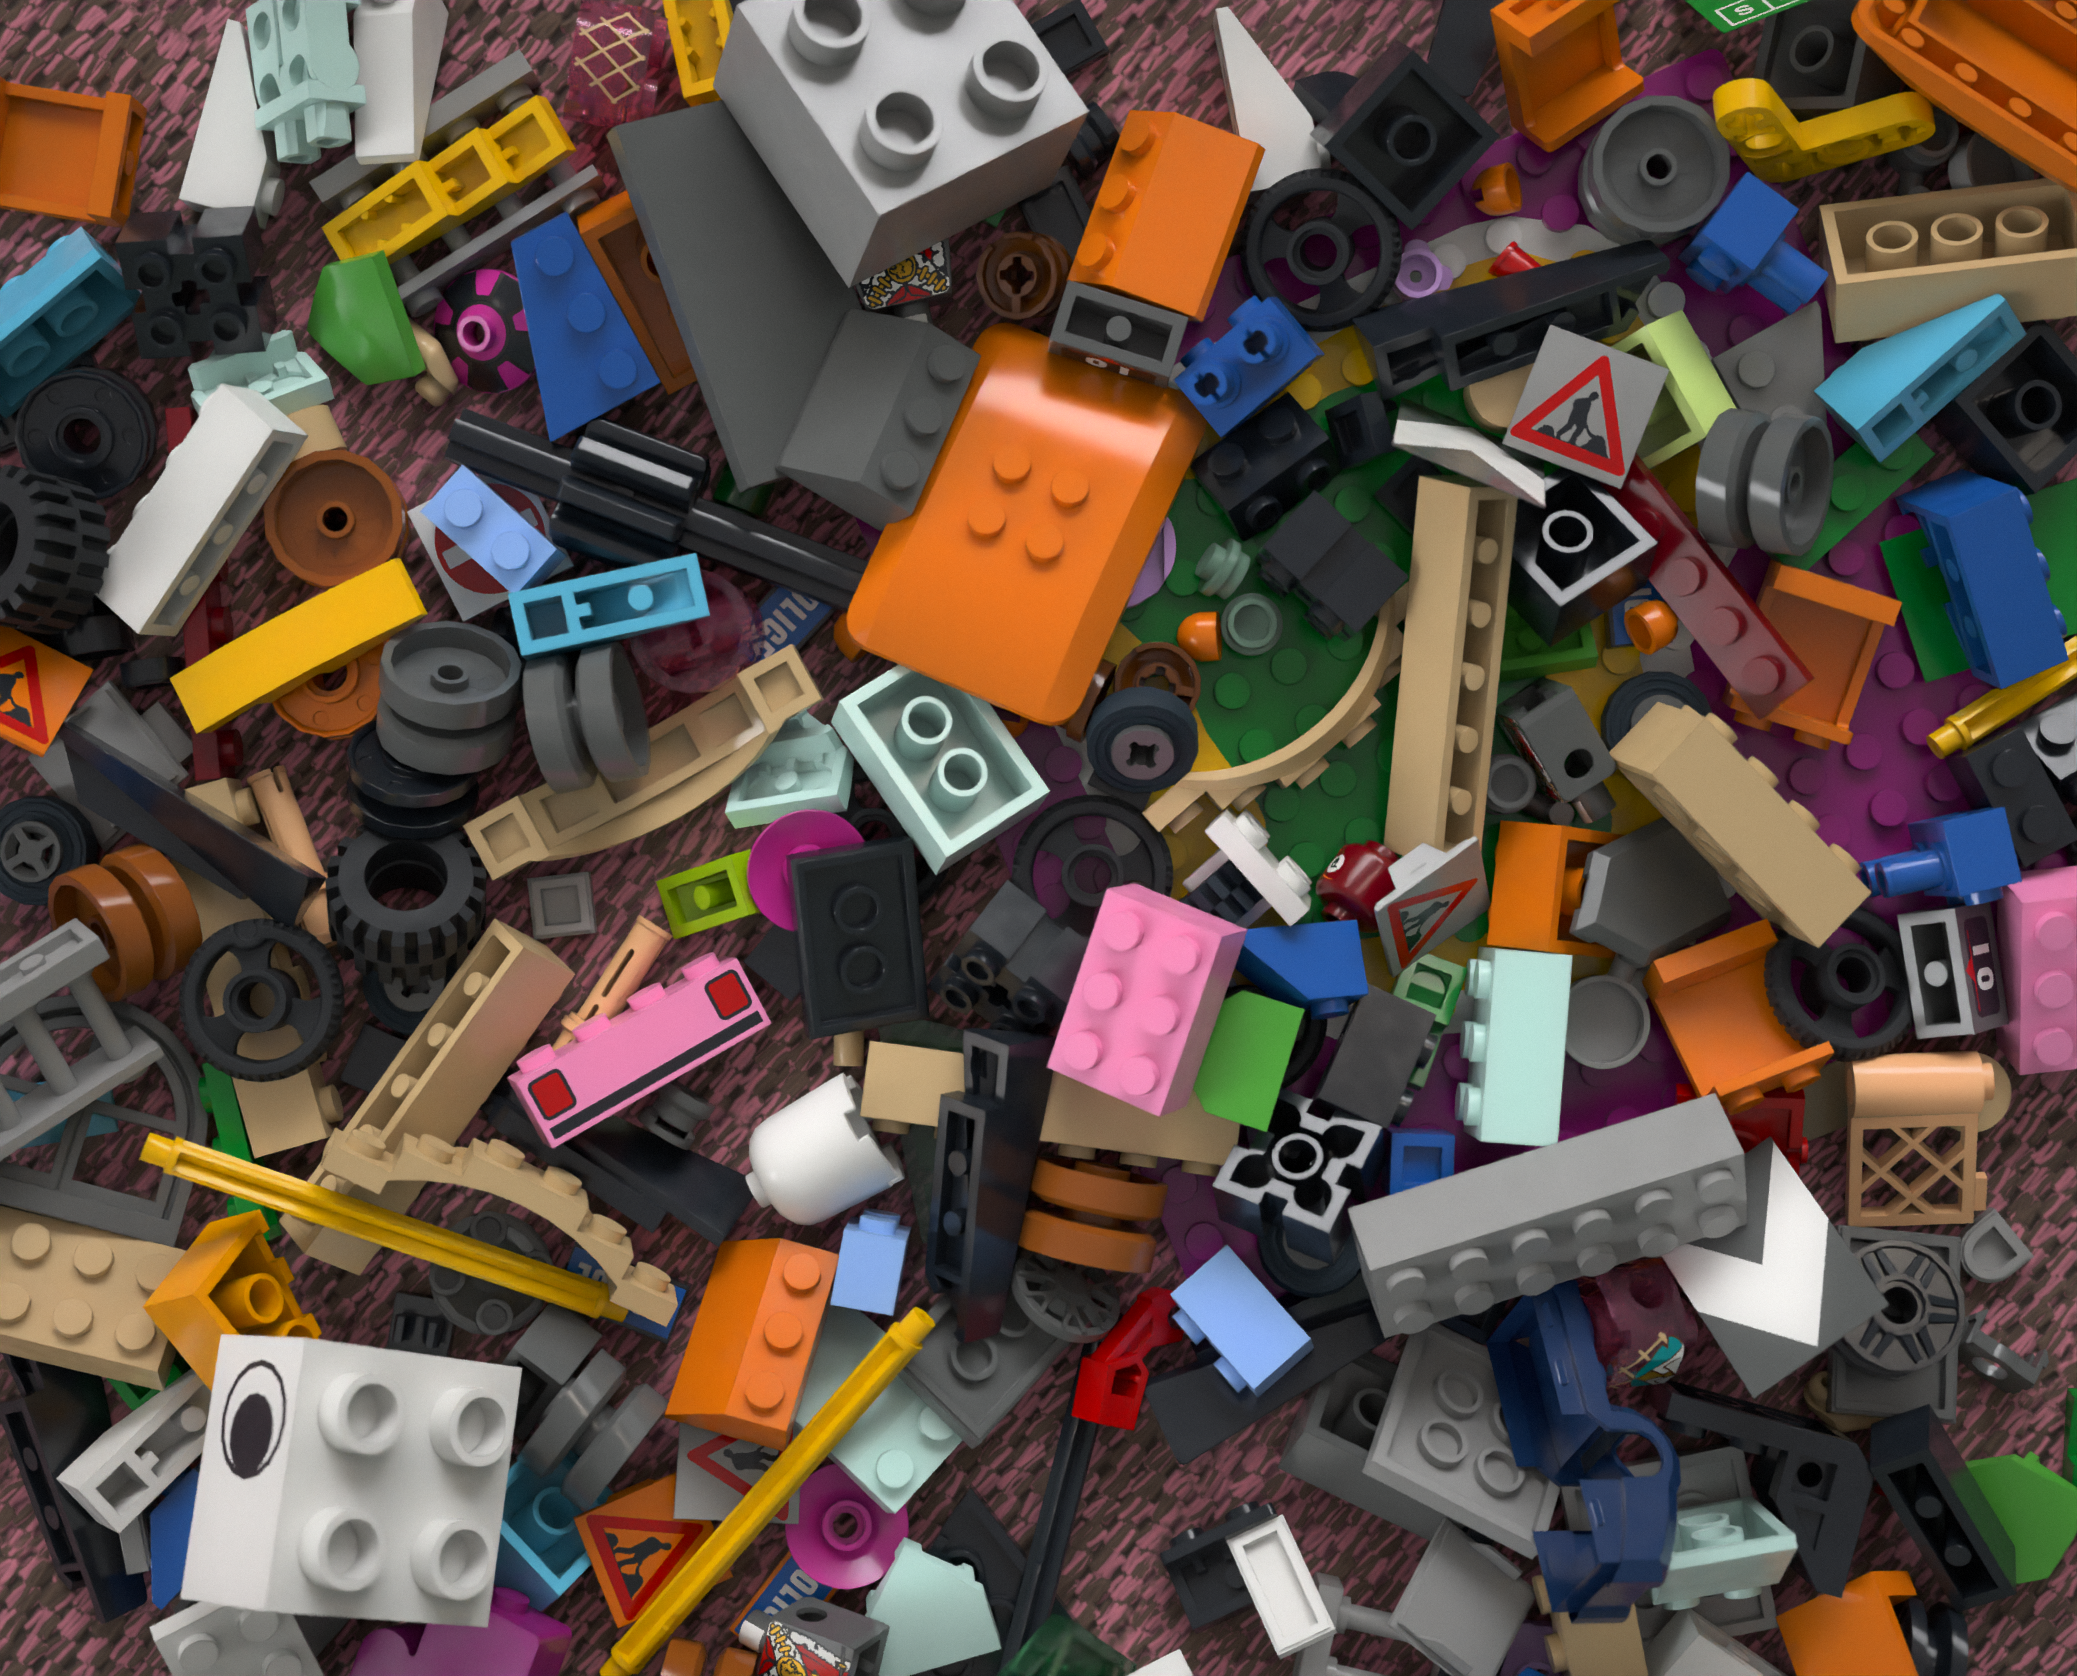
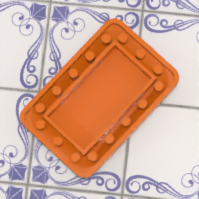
[1851,0,2077,194]
[846,322,1207,726]

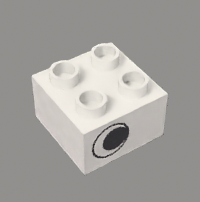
[180,1334,522,1627]

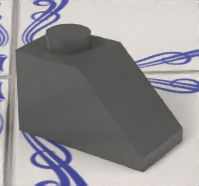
[501,1302,603,1441]

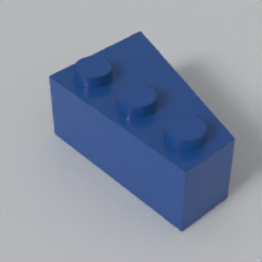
[511,211,660,442]
[1895,469,2069,689]

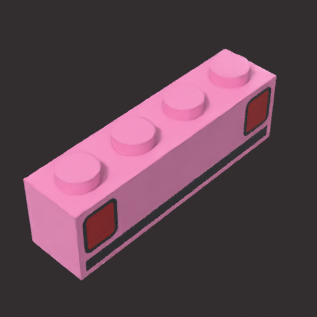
[507,952,771,1149]

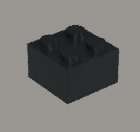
[1310,40,1500,230]
[1930,320,2077,496]
[1507,467,1658,648]

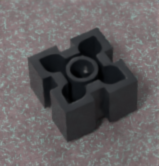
[115,206,277,359]
[1255,490,1409,642]
[927,880,1089,1034]
[1212,1087,1386,1266]

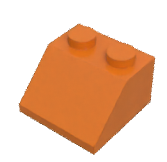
[1487,820,1624,959]

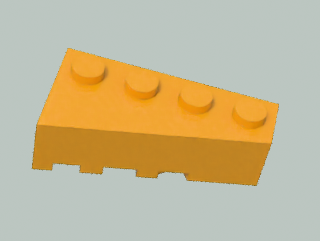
[142,1209,322,1392]

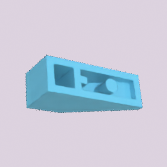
[1814,293,2027,463]
[508,553,710,661]

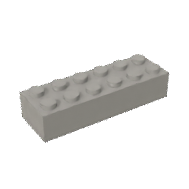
[1347,1093,1748,1338]

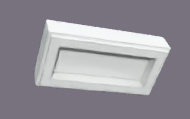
[1226,1514,1337,1659]

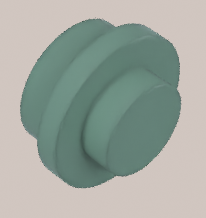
[1195,538,1251,599]
[1220,593,1283,656]

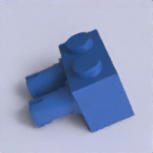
[1677,171,1829,316]
[1173,296,1325,438]
[1859,807,2022,906]

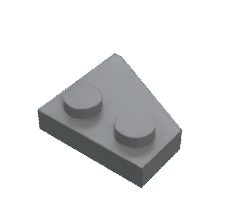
[1710,301,1827,425]

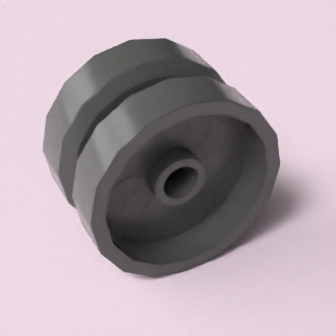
[1578,96,1730,249]
[1695,408,1834,556]
[376,621,522,775]
[523,641,651,794]
[516,1348,669,1512]

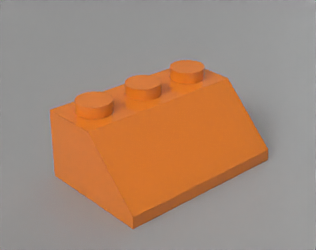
[1066,110,1266,322]
[665,1238,839,1452]

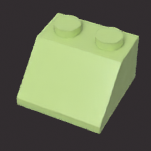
[1611,309,1737,470]

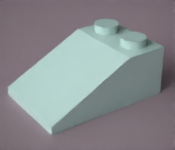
[794,1305,962,1514]
[1644,1496,1797,1610]

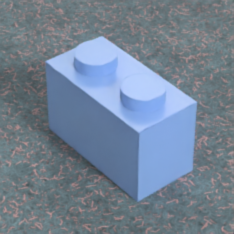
[420,464,567,593]
[830,1208,912,1316]
[1170,1245,1314,1397]

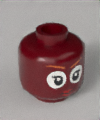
[1315,840,1400,933]

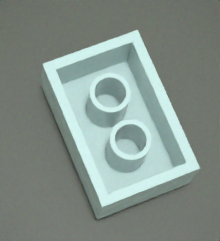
[831,664,1050,875]
[1455,946,1572,1147]

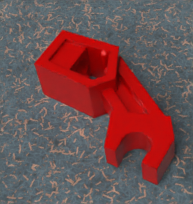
[1071,1286,1184,1431]

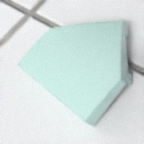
[188,330,334,415]
[725,710,854,829]
[865,1537,1001,1676]

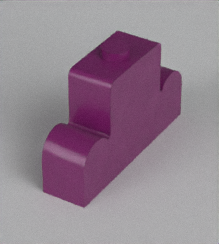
[349,1586,572,1676]

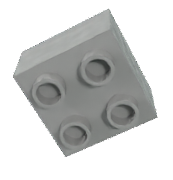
[713,0,1089,288]

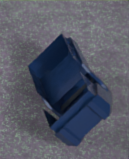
[1486,1280,1681,1624]

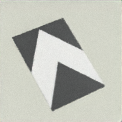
[1393,397,1545,508]
[1662,1136,1889,1399]

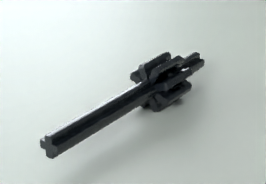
[444,408,869,613]

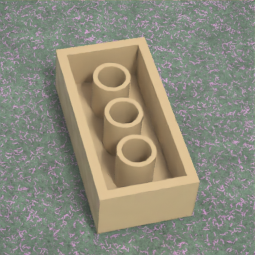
[1819,178,2077,343]
[1609,702,1872,948]
[0,1206,186,1391]

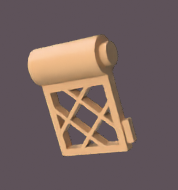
[1845,1051,1995,1227]

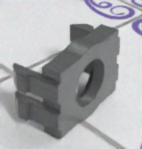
[1958,1309,2049,1394]

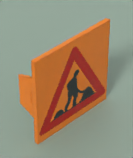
[0,626,94,758]
[573,1472,733,1629]

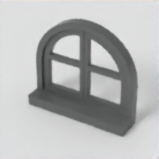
[0,995,208,1247]

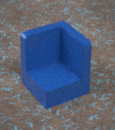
[1381,1127,1455,1195]

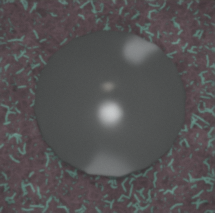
[428,1211,554,1336]

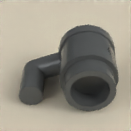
[1885,107,1959,196]
[1485,754,1574,826]

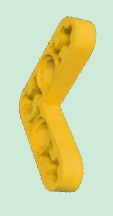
[1712,78,1936,183]

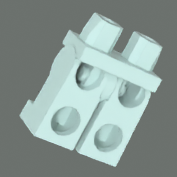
[245,0,367,164]

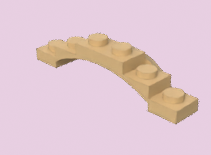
[1142,581,1409,834]
[463,644,824,881]
[321,1128,678,1327]

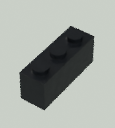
[1869,1404,2016,1613]

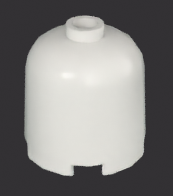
[746,1072,905,1225]

